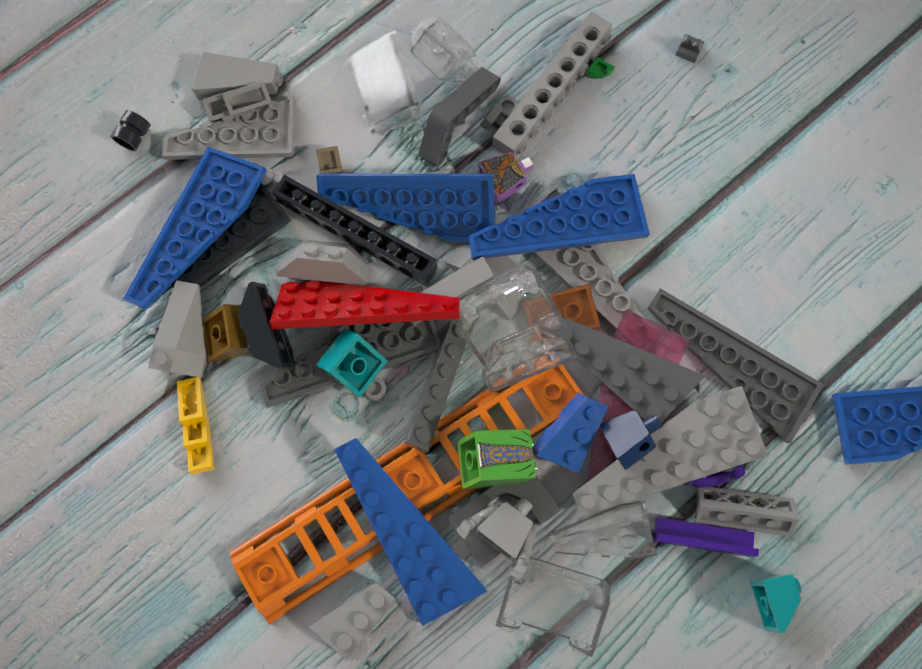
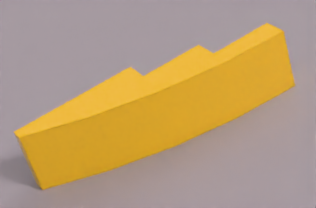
[177,376,215,475]

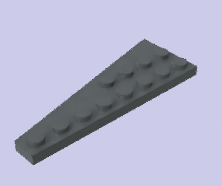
[648,288,824,444]

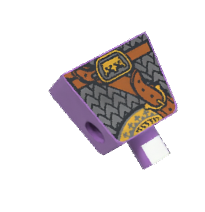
[478,152,534,205]

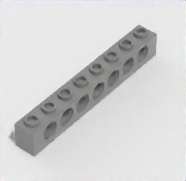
[492,11,612,157]

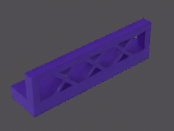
[653,517,759,557]

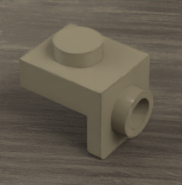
[316,146,343,174]

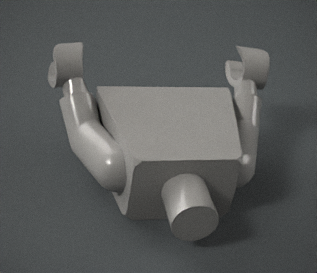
[457,498,535,579]

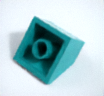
[316,328,388,398]
[750,574,802,633]

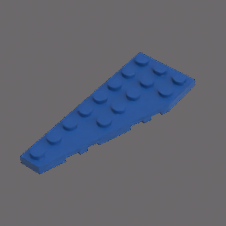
[468,174,650,260]
[832,386,922,465]

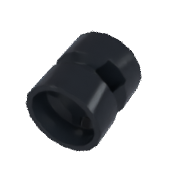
[110,110,151,152]

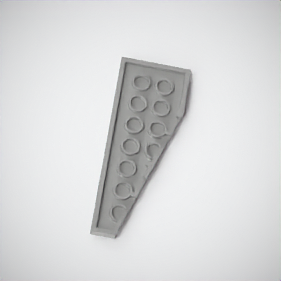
[572,386,768,517]

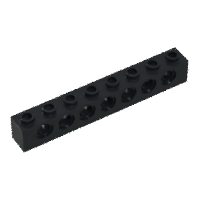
[272,175,438,286]

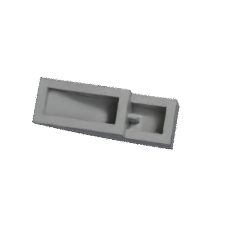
[202,81,272,121]

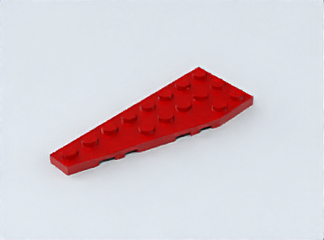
[270,280,460,329]

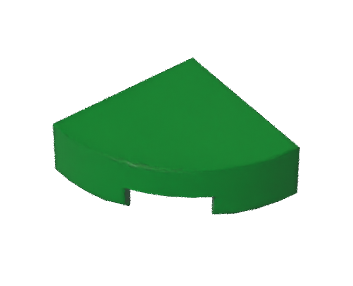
[585,57,615,79]

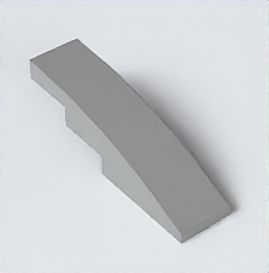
[411,257,494,326]

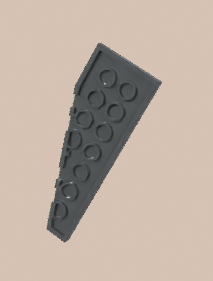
[260,285,441,408]

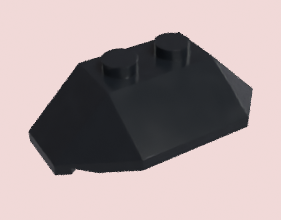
[238,282,296,369]

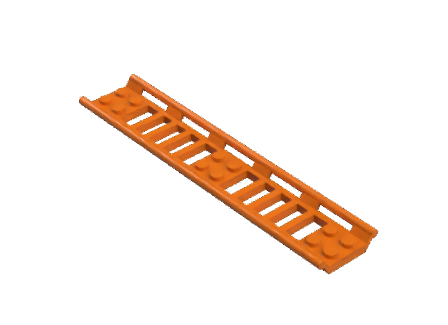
[229,350,583,624]

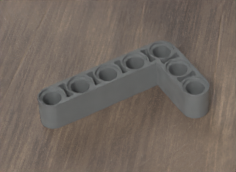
[419,67,501,167]

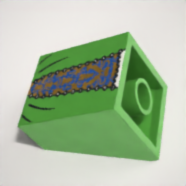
[457,429,537,489]

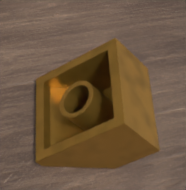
[202,304,250,363]

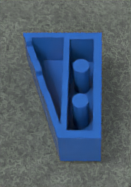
[532,393,608,473]

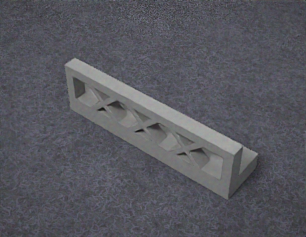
[694,487,799,537]

